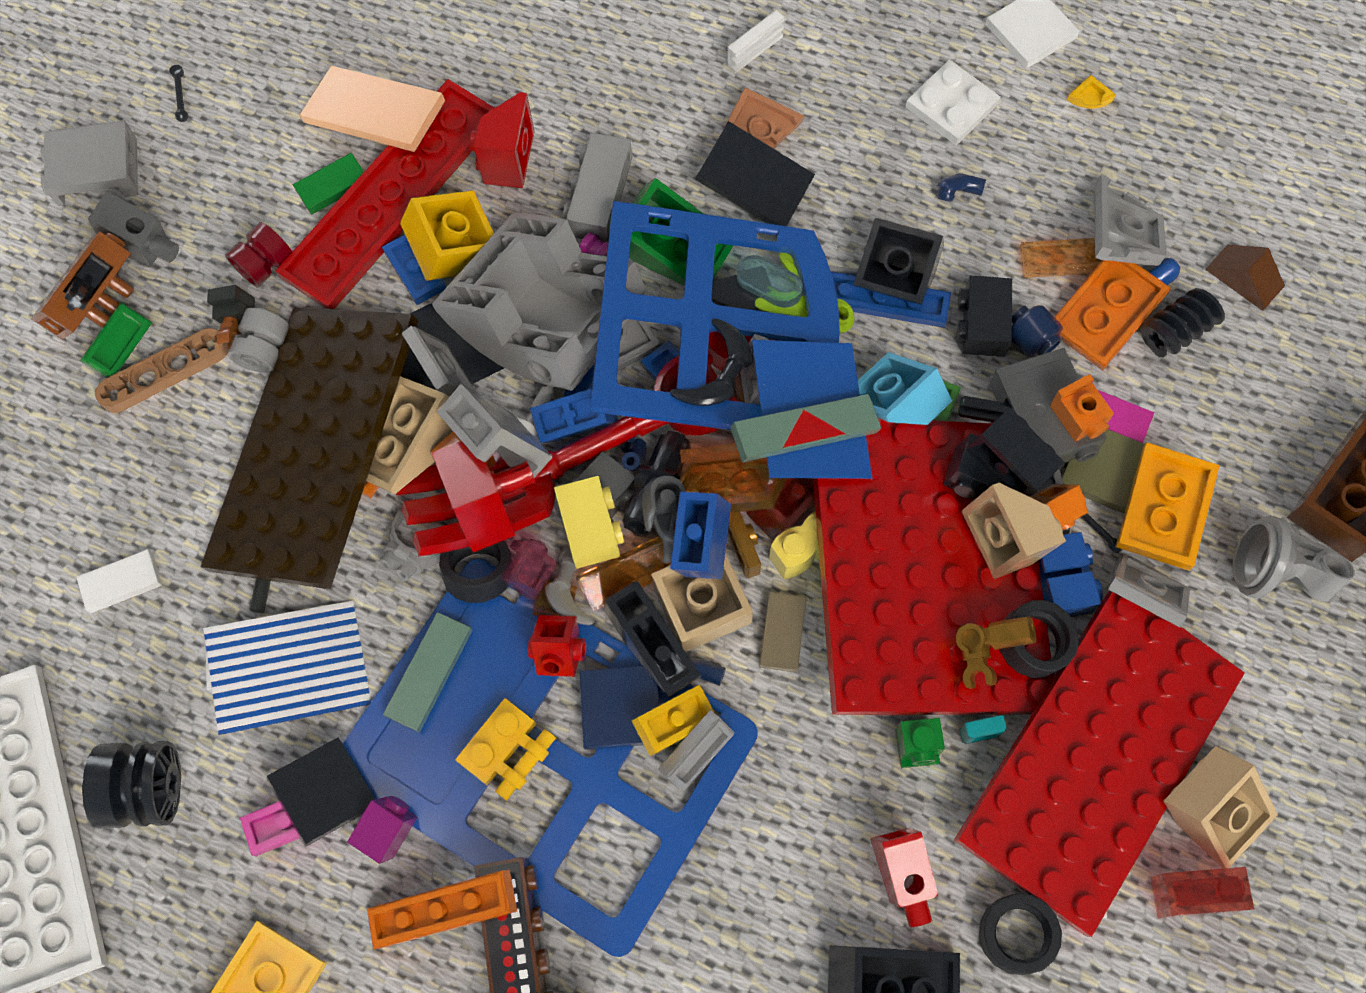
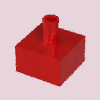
[432,441,536,552]

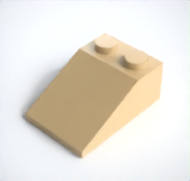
[366,376,453,495]

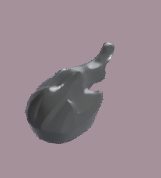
[641,476,686,563]

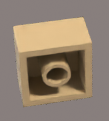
[651,553,753,652]

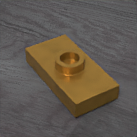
[727,497,761,579]

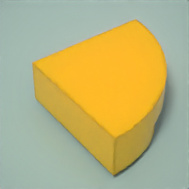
[1067,75,1116,109]

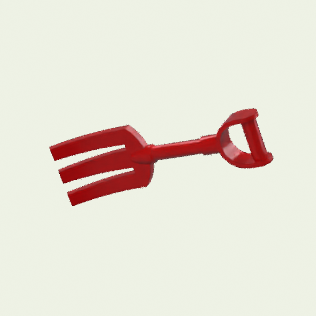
[396,350,739,556]

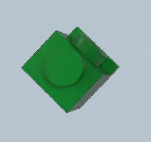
[895,717,945,769]

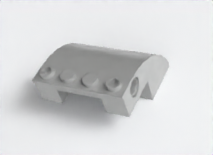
[432,212,649,391]

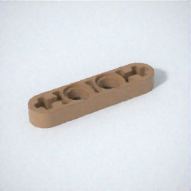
[95,328,228,413]

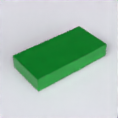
[292,153,364,215]
[79,302,152,378]

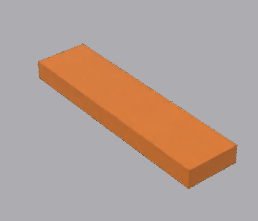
[367,870,517,949]

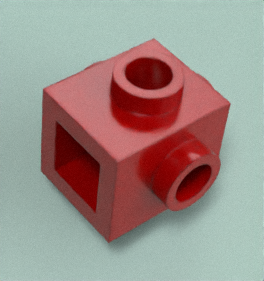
[528,615,586,677]

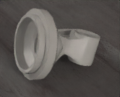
[1233,515,1355,602]

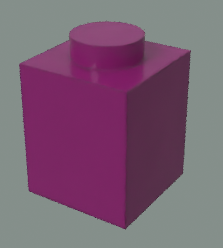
[347,796,418,864]

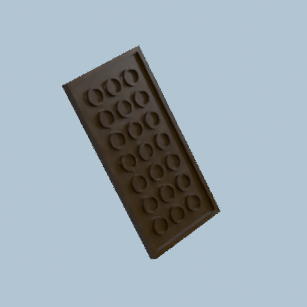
[200,307,418,590]

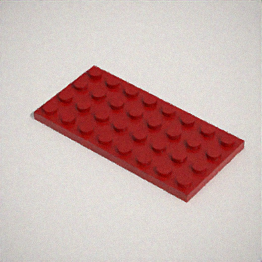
[954,590,1245,937]

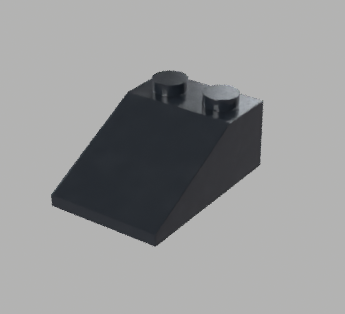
[828,945,960,993]

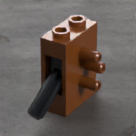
[31,231,134,340]

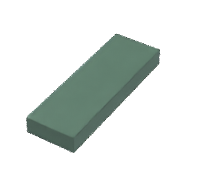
[383,612,473,733]

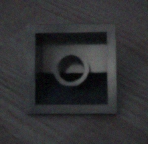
[854,218,944,305]

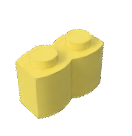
[769,512,819,579]

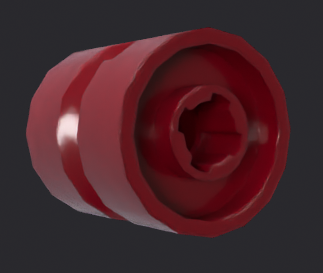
[225,222,292,288]

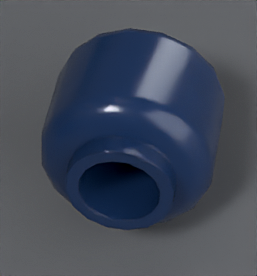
[1011,305,1063,358]

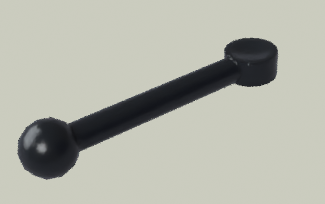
[169,65,188,122]
[1081,513,1123,553]

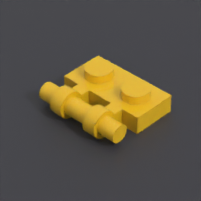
[455,698,556,801]

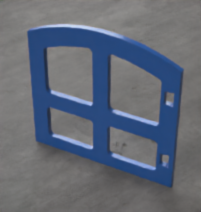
[590,201,840,430]

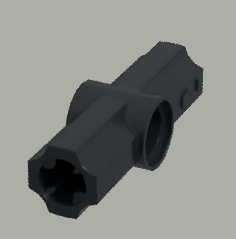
[622,431,691,538]

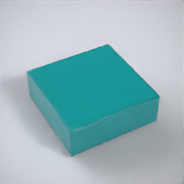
[959,715,1007,744]

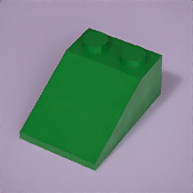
[629,178,734,286]

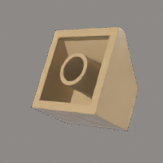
[962,483,1066,579]
[1164,746,1278,871]

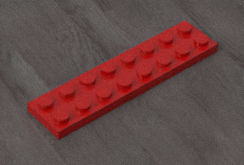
[275,79,495,309]

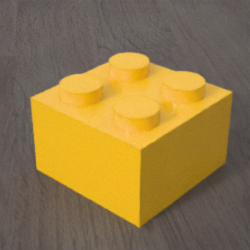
[400,190,494,281]

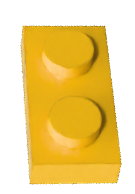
[632,684,715,756]

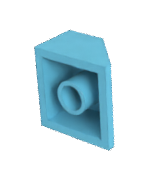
[858,352,952,425]

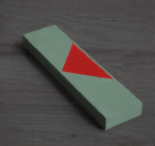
[730,394,881,462]

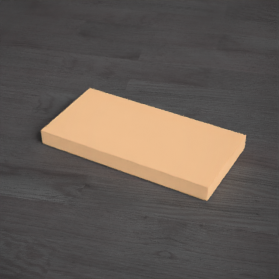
[300,65,445,152]

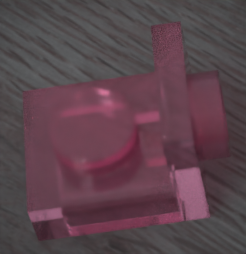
[501,539,557,600]

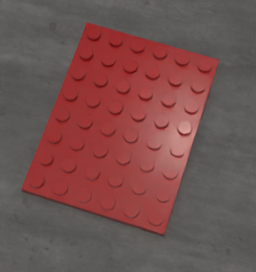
[813,418,1054,715]

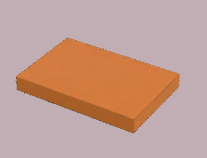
[1055,260,1171,371]

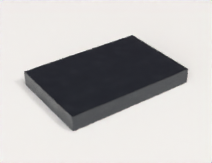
[695,121,815,226]

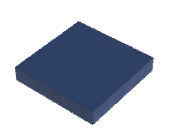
[580,666,659,750]

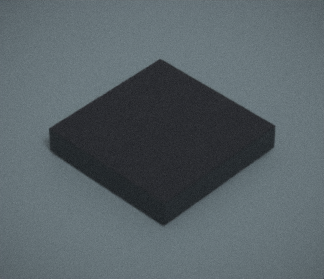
[267,737,375,847]

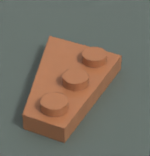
[725,87,805,149]

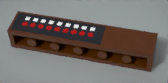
[474,857,553,993]

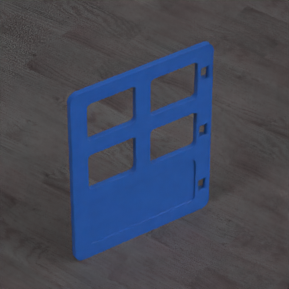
[343,559,758,957]

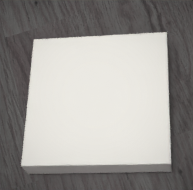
[985,0,1079,69]

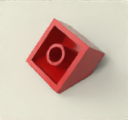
[470,92,535,188]

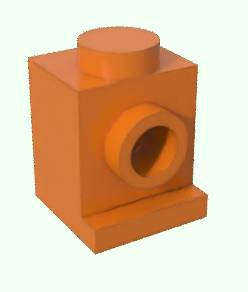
[1050,374,1114,442]
[1031,484,1088,534]

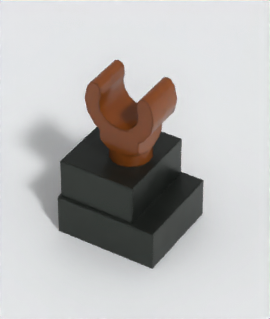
[207,285,255,350]

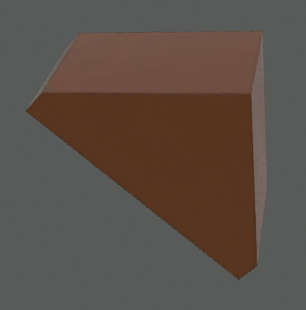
[1205,244,1285,311]

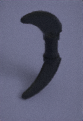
[670,318,752,406]

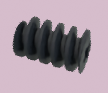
[1140,288,1225,357]

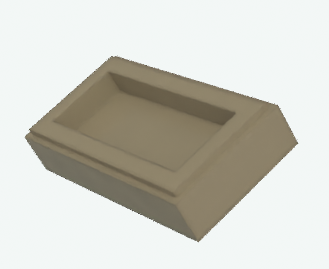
[759,592,807,673]

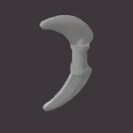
[545,546,619,625]

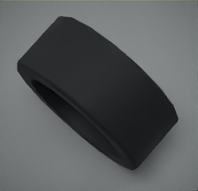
[439,540,513,603]
[1000,600,1079,678]
[979,893,1062,975]

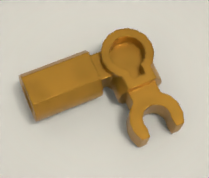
[956,616,1036,689]

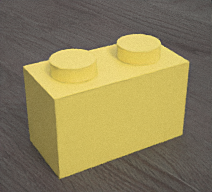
[554,476,624,569]

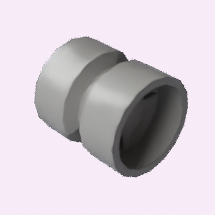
[228,308,289,373]

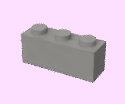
[563,133,632,243]

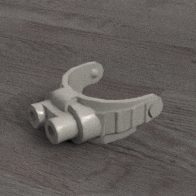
[378,509,440,581]

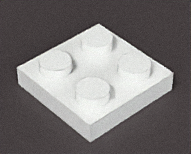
[905,59,1001,145]

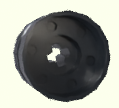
[82,741,181,829]

